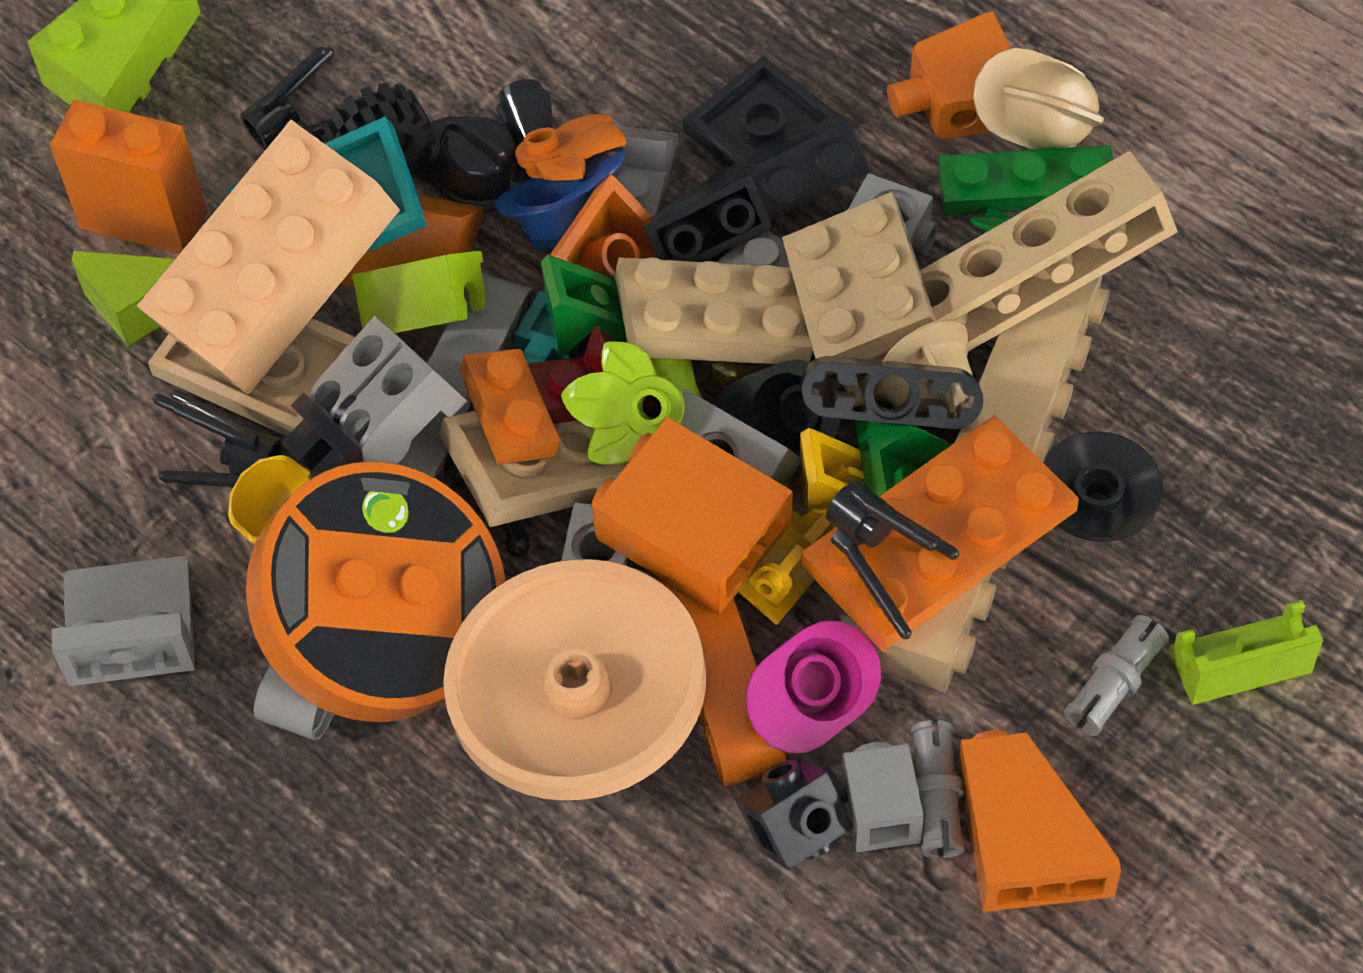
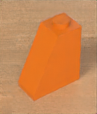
[958,730,1121,912]

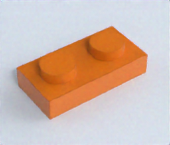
[459,349,561,465]

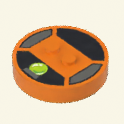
[246,462,506,722]

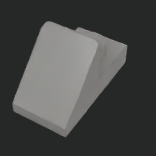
[613,126,678,217]

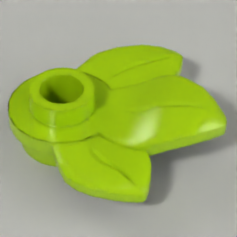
[561,341,685,465]

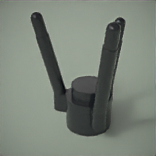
[240,47,334,150]
[153,390,283,488]
[826,481,959,639]

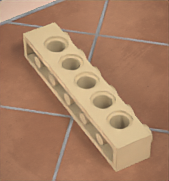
[835,150,1178,406]

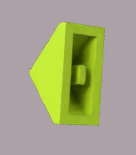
[71,251,175,346]

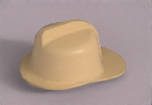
[973,48,1104,150]
[879,319,973,433]

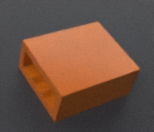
[50,99,207,254]
[591,417,793,615]

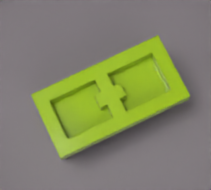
[352,251,486,333]
[1169,600,1323,705]

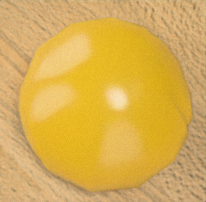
[228,455,314,545]

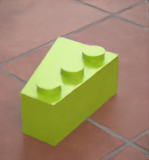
[27,0,200,113]

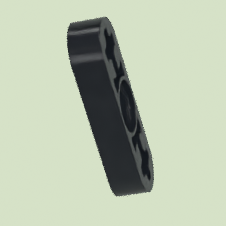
[800,356,984,429]

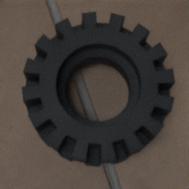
[323,83,436,171]

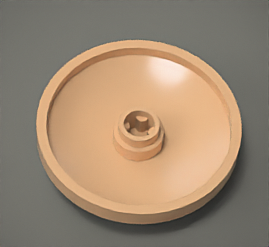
[444,559,706,800]

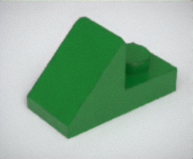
[541,254,628,357]
[855,404,953,497]

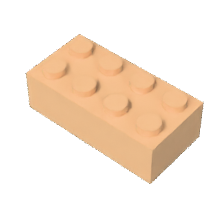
[137,120,400,395]

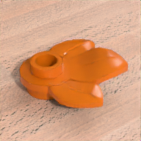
[515,114,627,181]

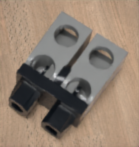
[282,316,467,477]

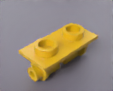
[738,507,835,625]

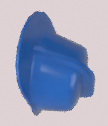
[495,147,625,251]

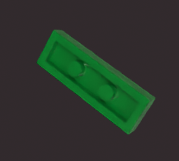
[938,145,1113,216]

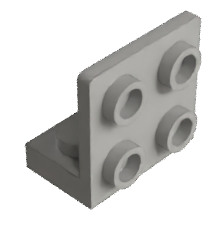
[52,556,195,686]

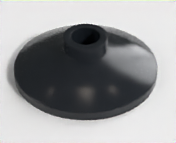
[1043,431,1163,542]

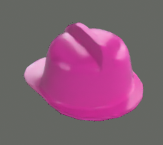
[746,621,881,753]

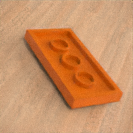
[801,415,1079,652]

